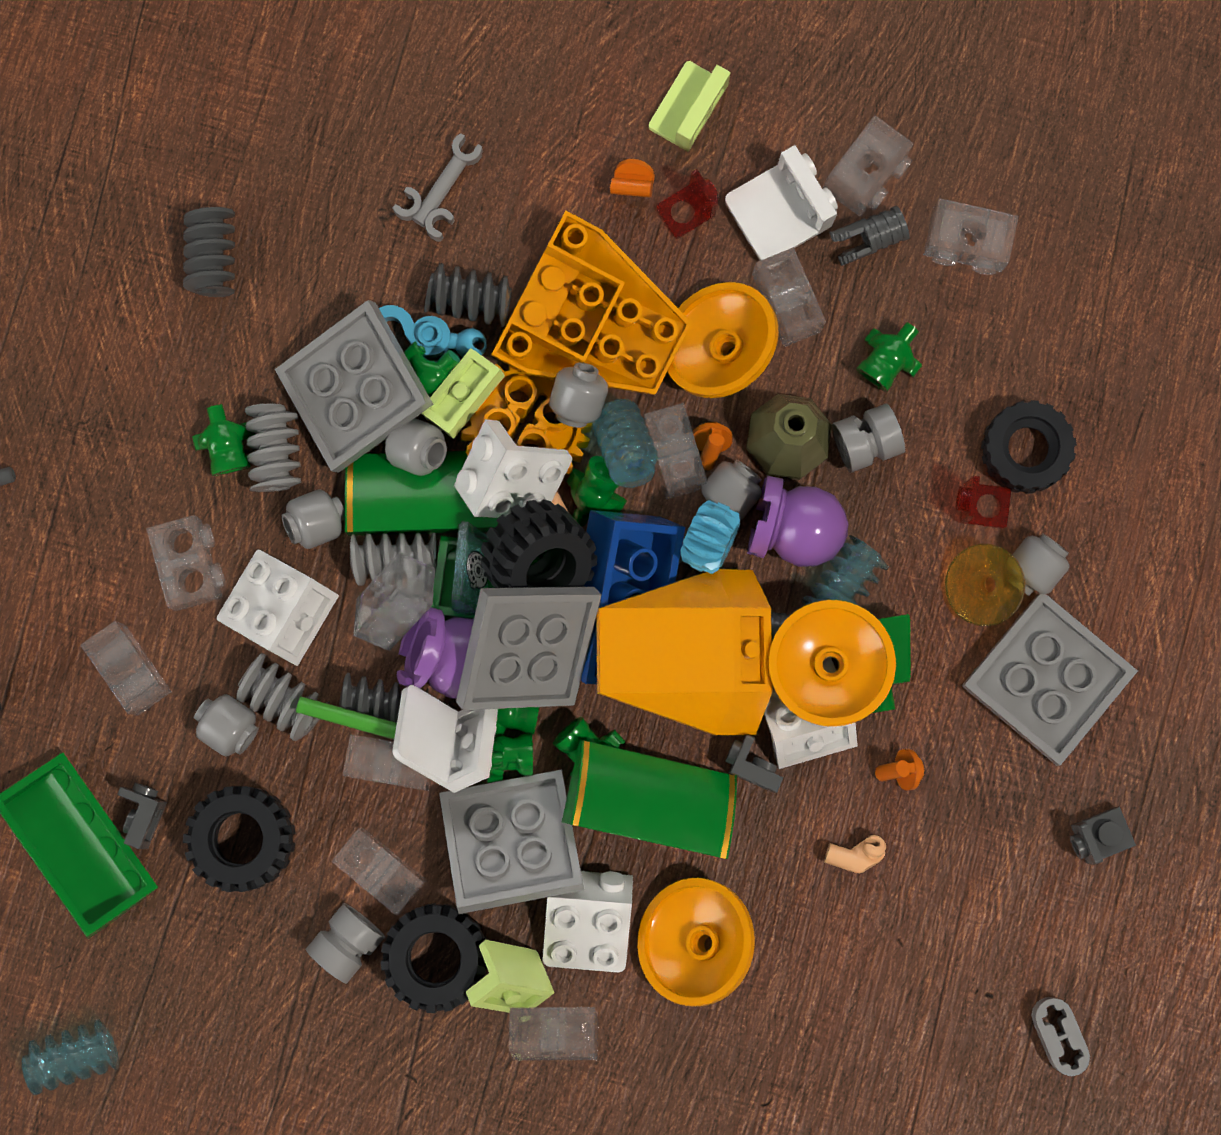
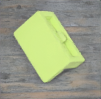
[649,61,731,152]
[421,348,505,439]
[466,940,554,1015]

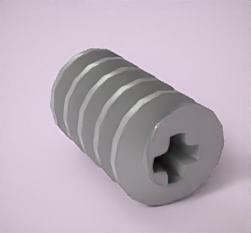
[245,404,302,492]
[350,533,437,586]
[237,653,330,741]

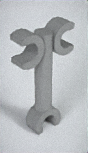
[393,133,483,242]

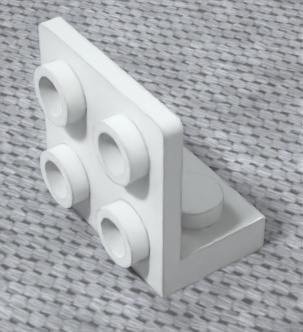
[217,550,339,666]
[764,657,858,769]

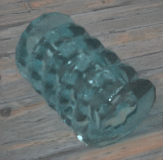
[592,399,658,488]
[801,535,889,606]
[22,1019,119,1095]

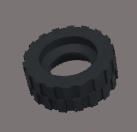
[981,400,1077,494]

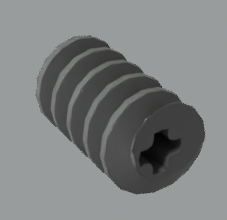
[183,207,235,297]
[424,263,512,327]
[339,673,429,723]

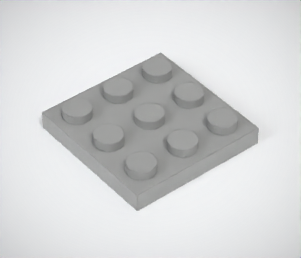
[275,300,434,472]
[456,587,602,710]
[962,593,1138,766]
[439,769,584,914]

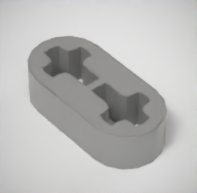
[1031,997,1090,1076]

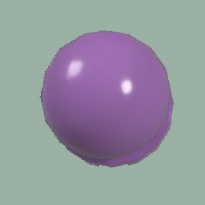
[747,475,848,567]
[397,605,474,698]

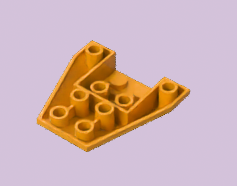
[491,210,692,395]
[596,569,773,735]

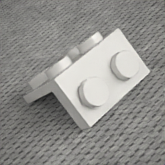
[725,145,838,263]
[454,419,572,518]
[392,685,498,793]
[543,871,633,972]

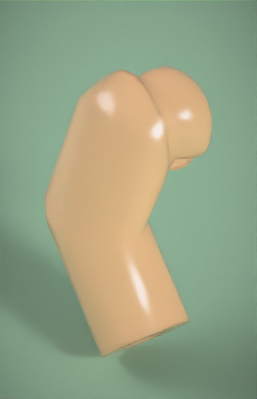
[824,835,886,874]

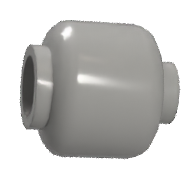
[549,362,608,428]
[385,418,447,476]
[701,459,762,520]
[282,489,345,549]
[1007,533,1070,596]
[194,694,259,757]

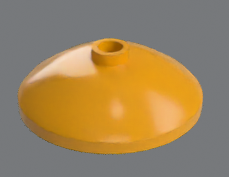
[667,282,779,398]
[769,600,896,727]
[637,878,755,1006]

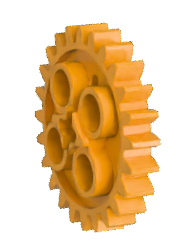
[460,364,593,474]

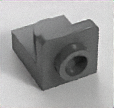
[725,734,784,793]
[117,782,167,849]
[1070,807,1136,865]

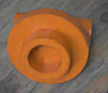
[610,159,655,198]
[692,422,733,470]
[875,749,924,791]

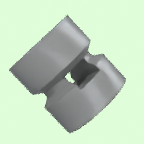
[832,403,905,473]
[305,903,385,984]

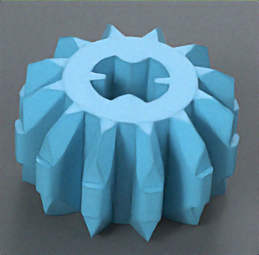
[680,500,740,574]

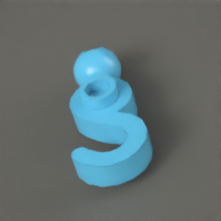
[379,305,487,359]

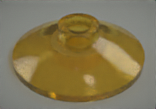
[945,544,1025,626]

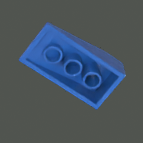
[581,510,686,684]

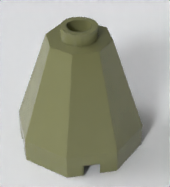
[746,394,832,480]

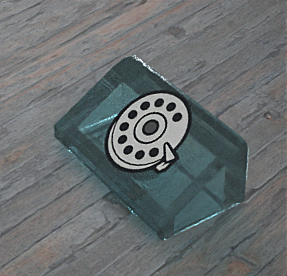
[451,522,489,615]

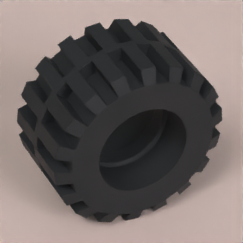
[480,500,597,588]
[183,786,296,892]
[381,903,487,1013]

